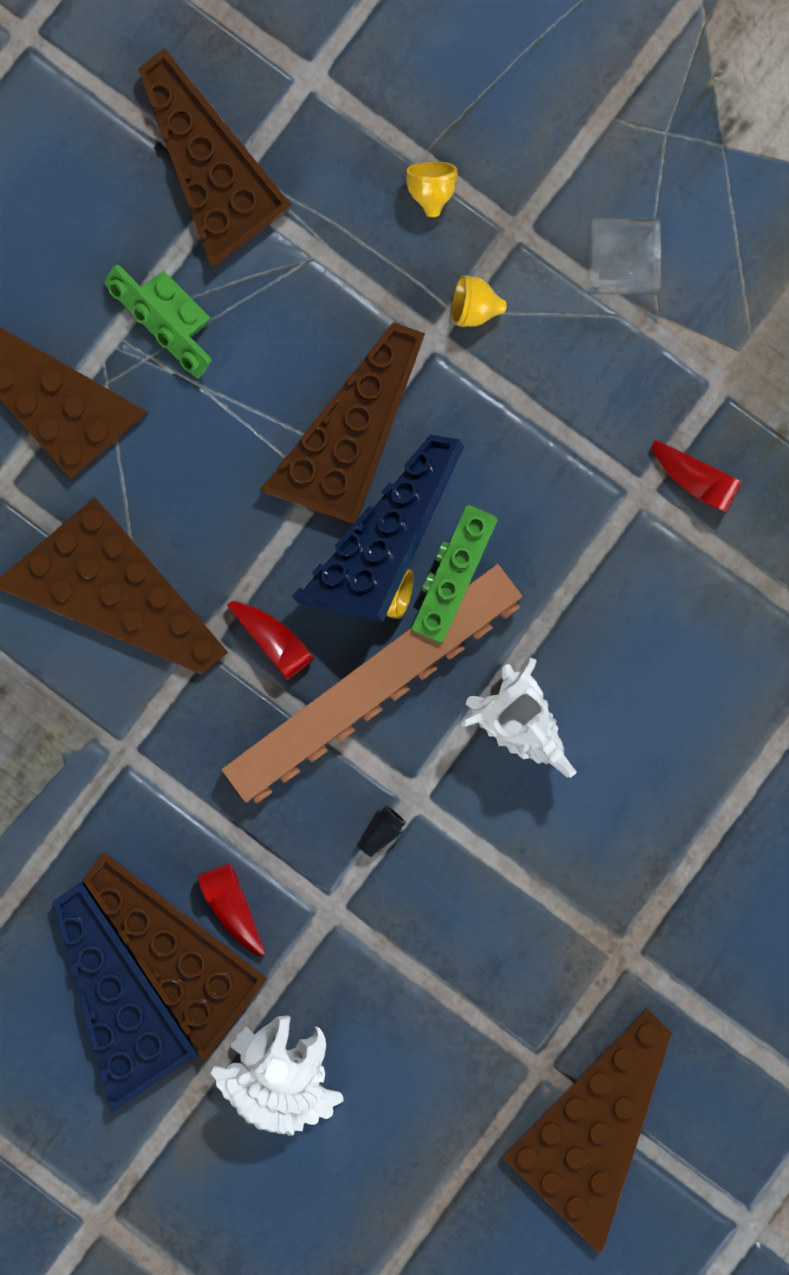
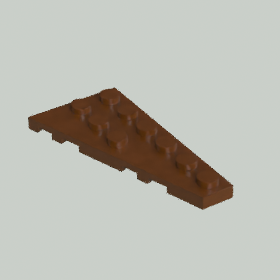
[138,48,292,270]
[259,322,425,525]
[0,327,148,480]
[82,852,268,1061]

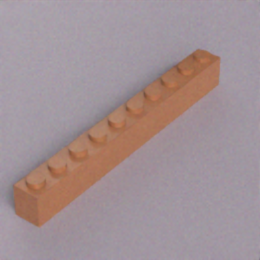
[221,564,523,804]

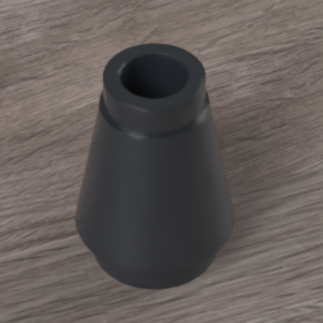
[357,805,406,857]

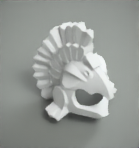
[461,658,577,778]
[210,1016,344,1136]

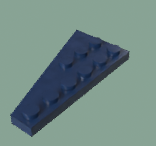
[292,434,464,622]
[53,882,198,1113]

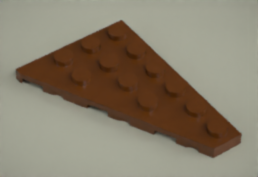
[0,497,229,675]
[502,1008,672,1253]

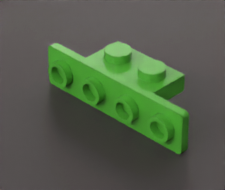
[104,264,212,379]
[412,505,498,643]

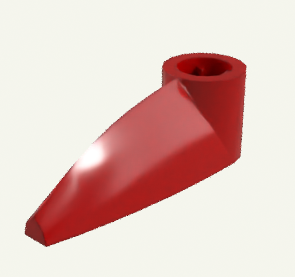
[651,440,742,513]
[227,601,314,681]
[198,862,266,956]

